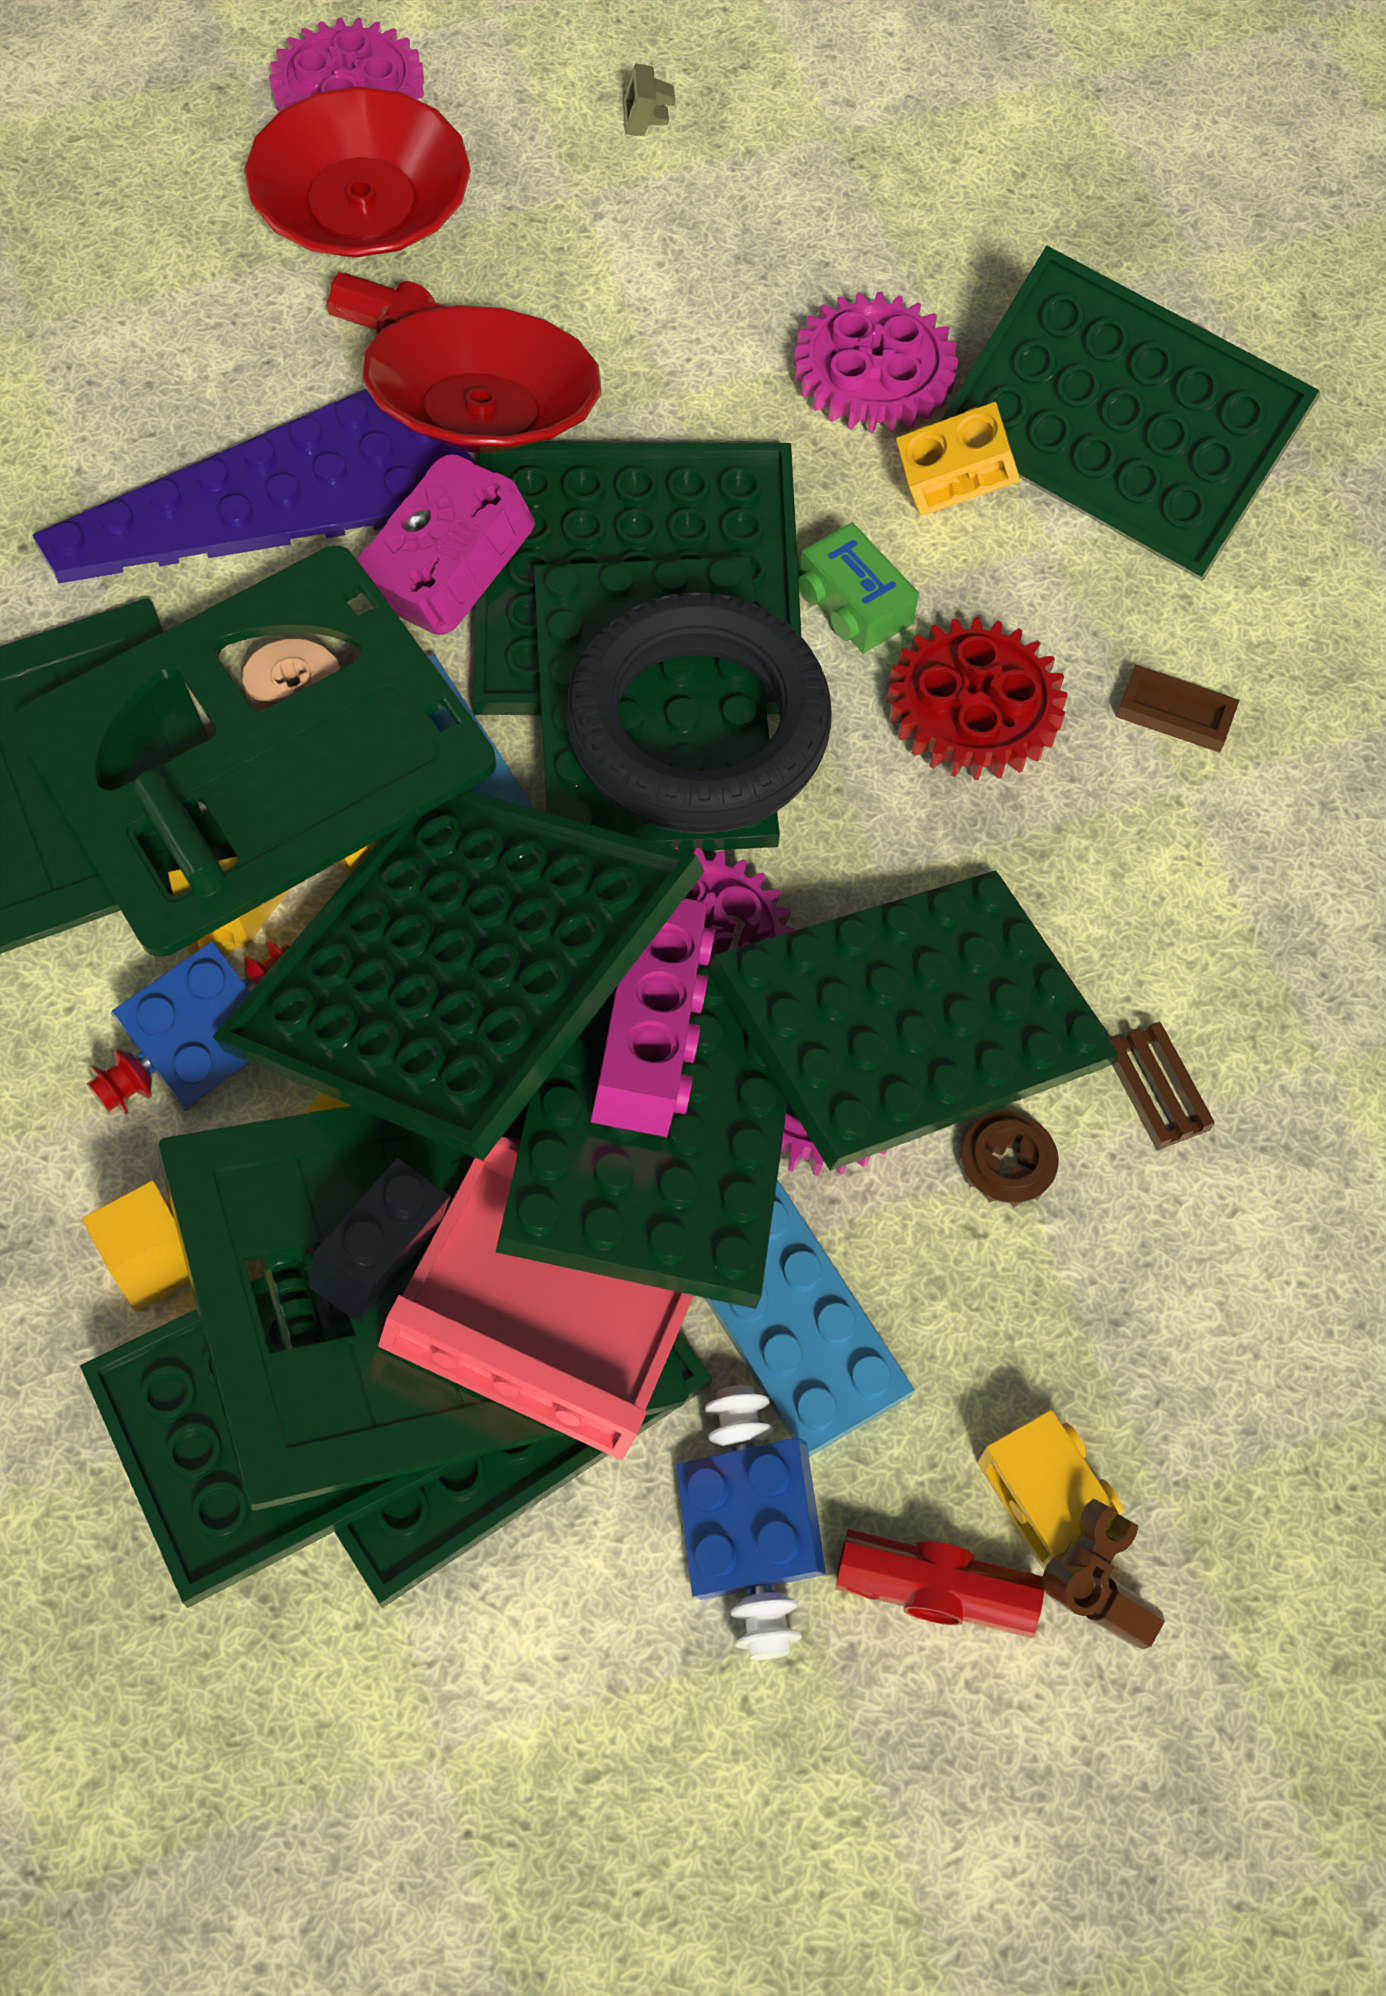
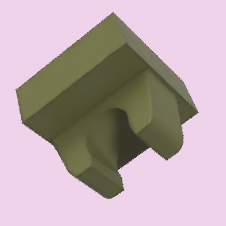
[623,63,676,136]

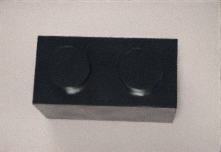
[307,1158,450,1324]

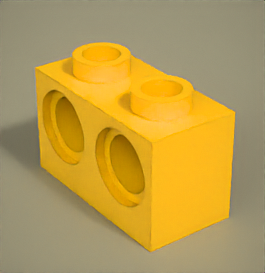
[896,402,1021,515]

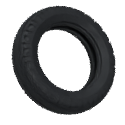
[566,593,832,834]

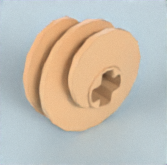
[242,639,341,711]

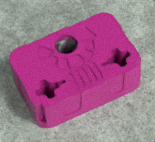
[357,454,535,635]

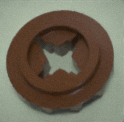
[960,1112,1059,1208]

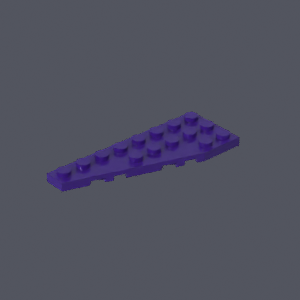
[32,389,477,583]

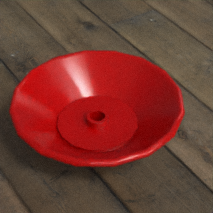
[244,86,471,258]
[362,305,602,454]

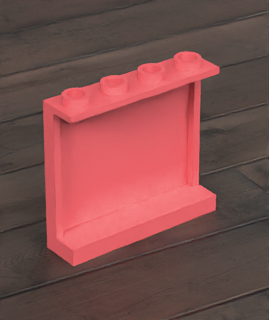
[378,1137,694,1460]

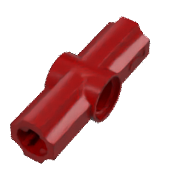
[327,272,448,335]
[835,1529,1045,1638]

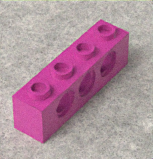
[591,898,715,1137]

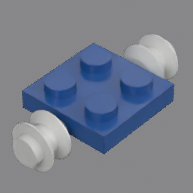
[676,1385,826,1660]

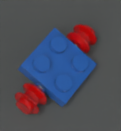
[86,941,289,1115]

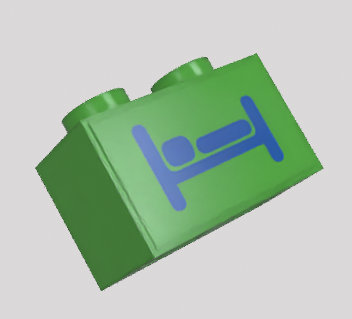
[798,522,919,654]

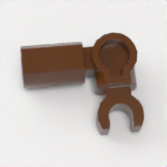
[1043,1498,1165,1649]

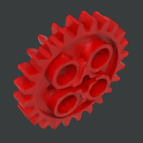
[886,617,1068,780]

